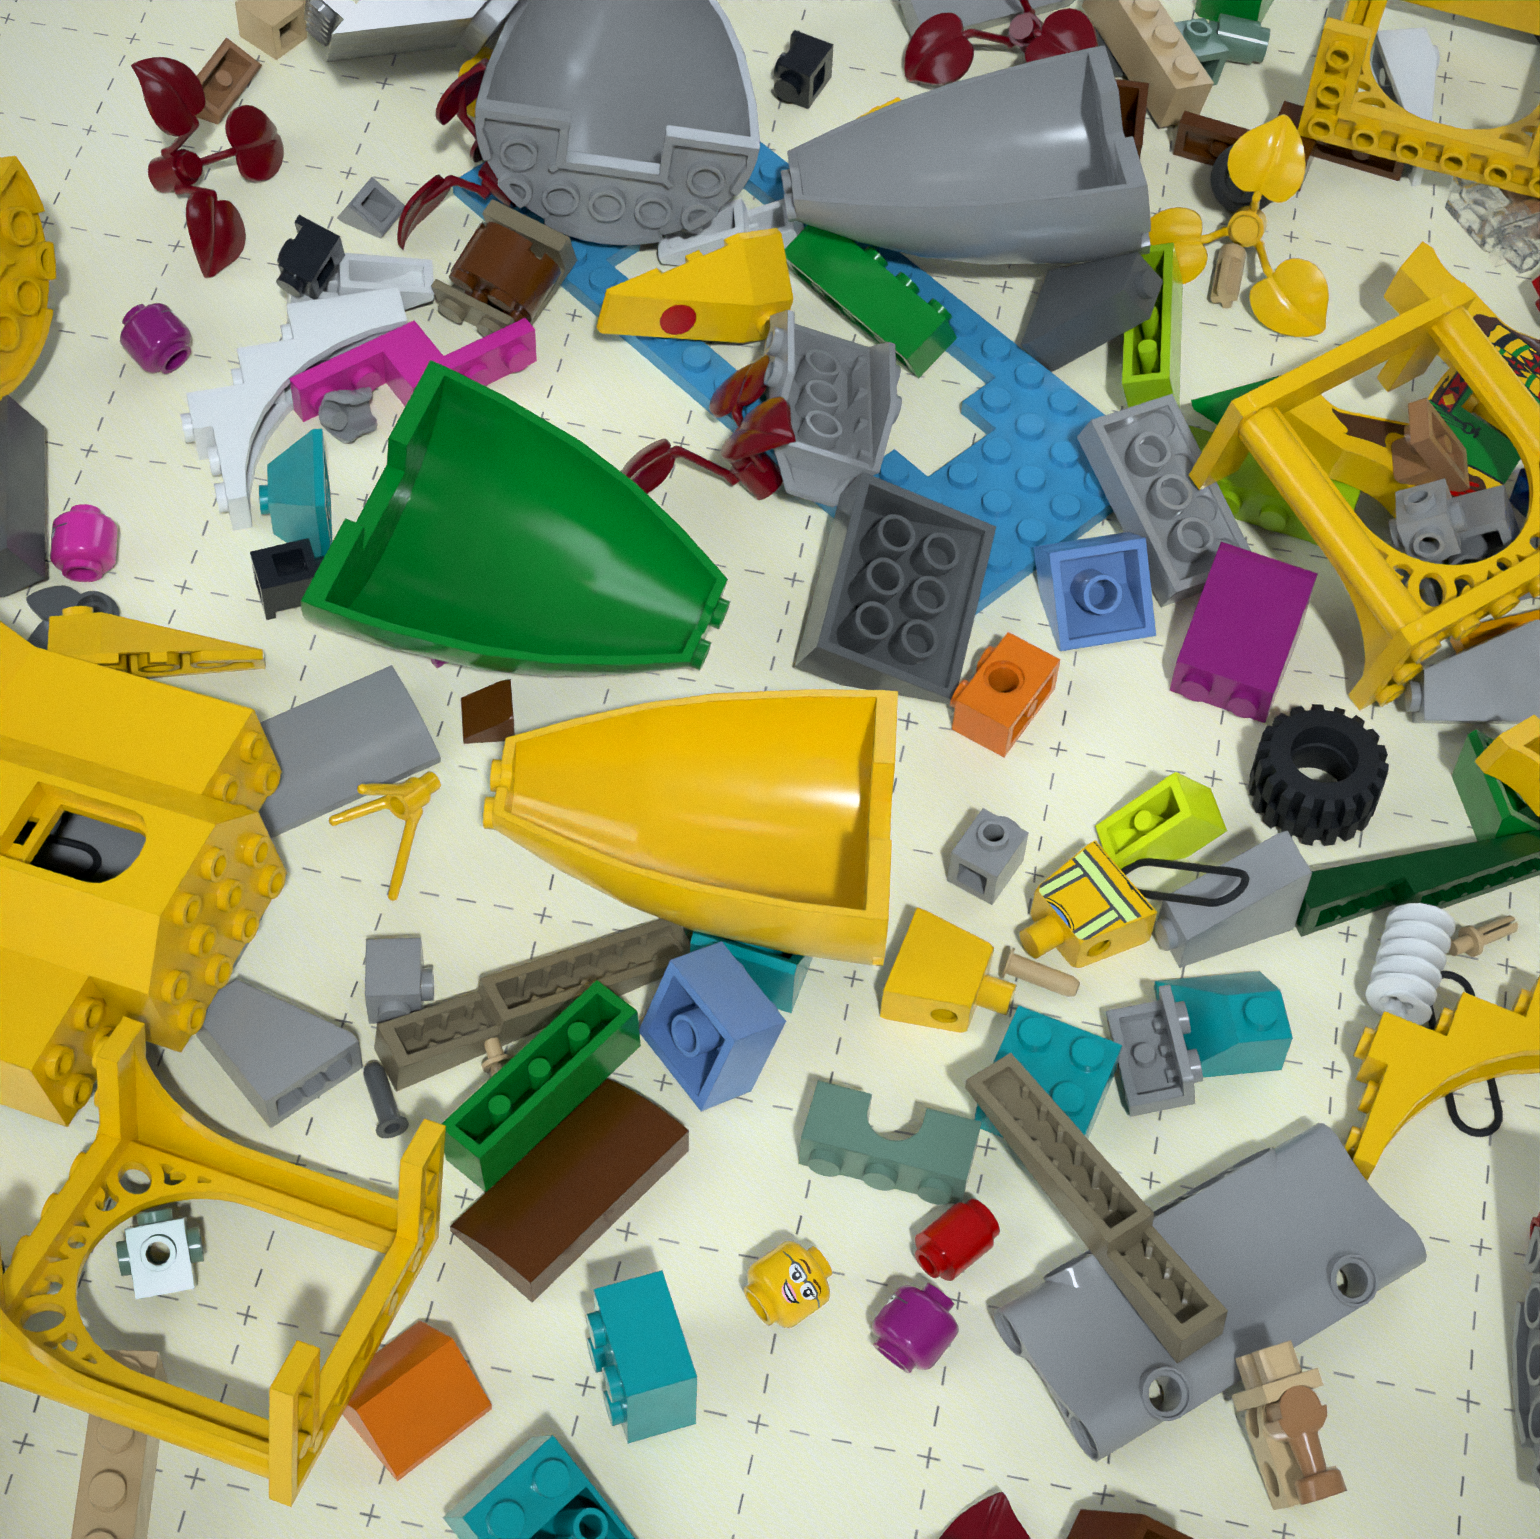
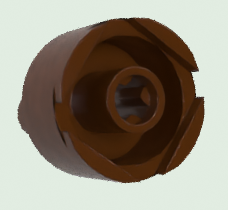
[448,222,561,322]

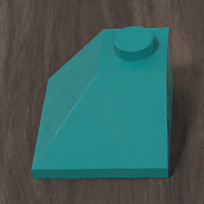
[259,429,333,557]
[1153,971,1293,1078]

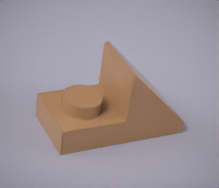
[1391,398,1470,492]

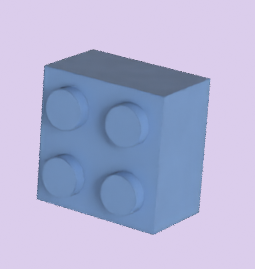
[639,941,786,1112]

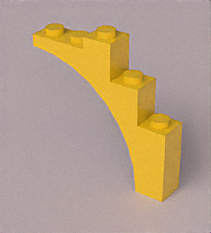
[1343,975,1540,1181]

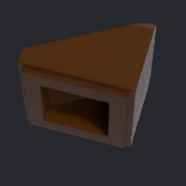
[461,679,515,744]

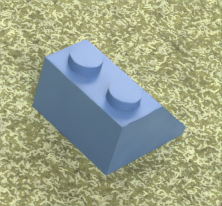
[1034,532,1156,651]

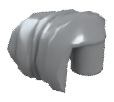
[318,387,378,443]

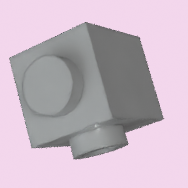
[947,808,1029,905]
[365,938,434,1024]

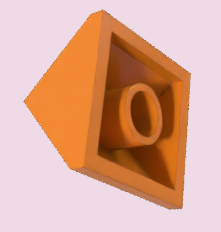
[342,1321,492,1482]

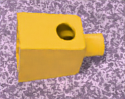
[880,907,1017,1033]

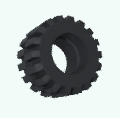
[1248,704,1389,846]

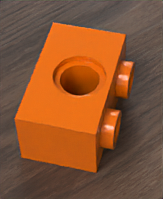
[950,632,1061,757]

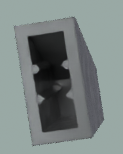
[1021,252,1163,372]

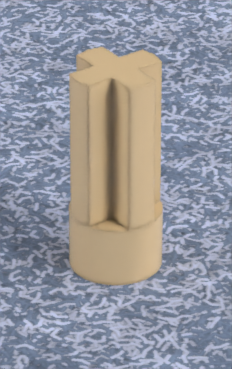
[1211,243,1246,308]

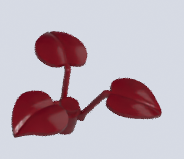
[904,0,1098,86]
[131,57,284,278]
[397,58,517,250]
[621,355,796,500]

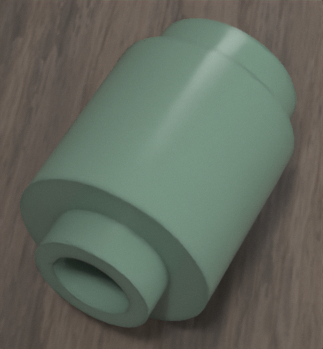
[1209,13,1270,65]

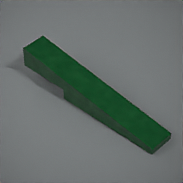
[1295,830,1540,937]

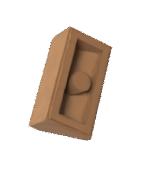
[195,37,262,124]

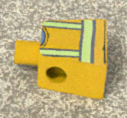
[1020,840,1157,968]

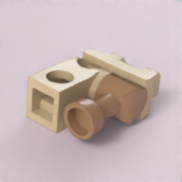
[1231,1340,1347,1510]

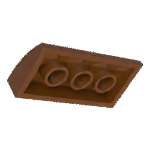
[450,1079,689,1302]

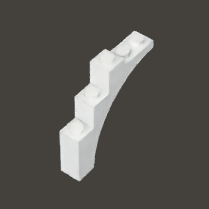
[180,286,407,531]

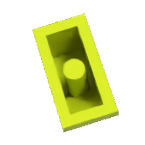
[1095,772,1227,869]

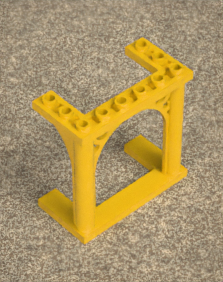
[1298,0,1540,199]
[1189,282,1540,711]
[0,1016,446,1507]

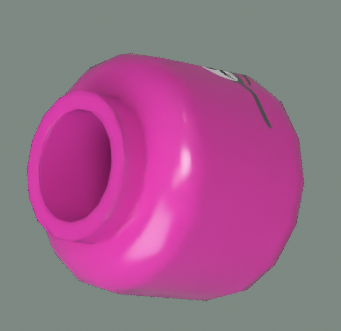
[50,504,118,582]

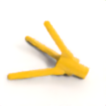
[328,772,441,901]

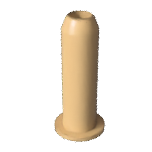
[1001,948,1080,997]

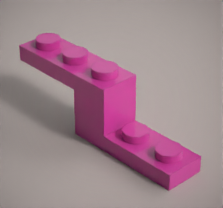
[289,318,537,422]

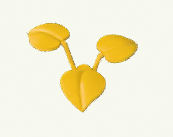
[1148,114,1329,337]

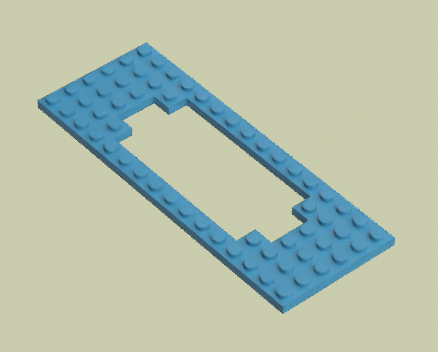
[453,141,1114,615]

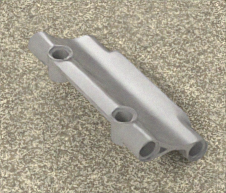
[994,1123,1427,1462]

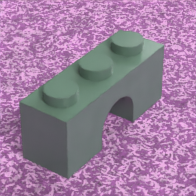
[798,1080,982,1205]

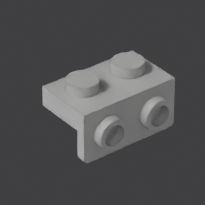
[1106,984,1203,1117]

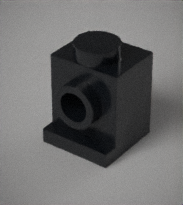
[774,30,834,109]
[276,215,345,300]
[250,538,324,620]

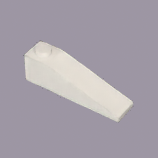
[1370,27,1440,186]

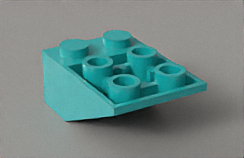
[442,1435,635,1539]

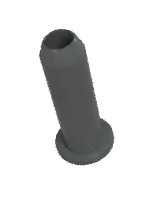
[363,1062,409,1139]

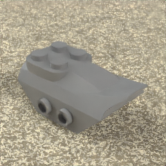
[764,310,902,507]

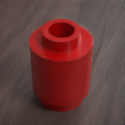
[915,1199,1000,1281]

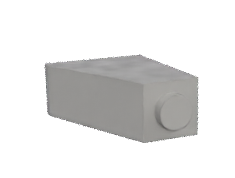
[1404,620,1540,724]
[1155,831,1312,968]
[196,979,363,1128]

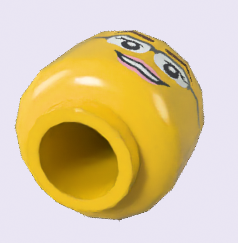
[743,1241,833,1328]

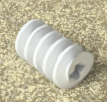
[1365,903,1456,1025]

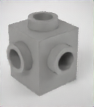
[1389,478,1468,563]

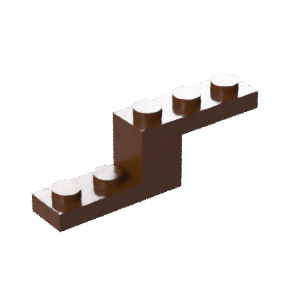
[1173,101,1405,192]

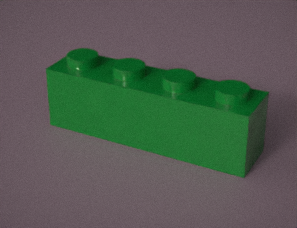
[784,225,957,378]
[441,980,641,1192]

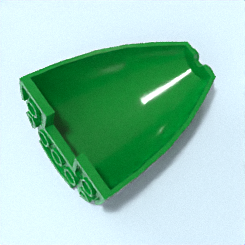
[301,360,731,677]

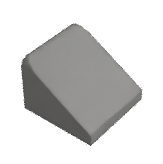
[337,177,405,239]

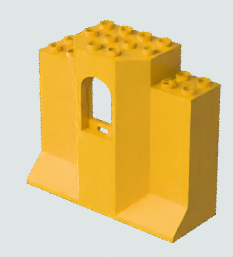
[0,621,287,1127]

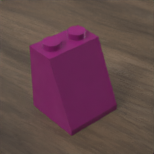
[1169,542,1318,723]

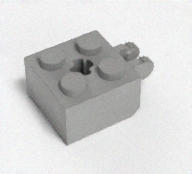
[1389,485,1533,607]

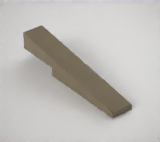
[374,919,690,1092]
[965,1053,1228,1364]

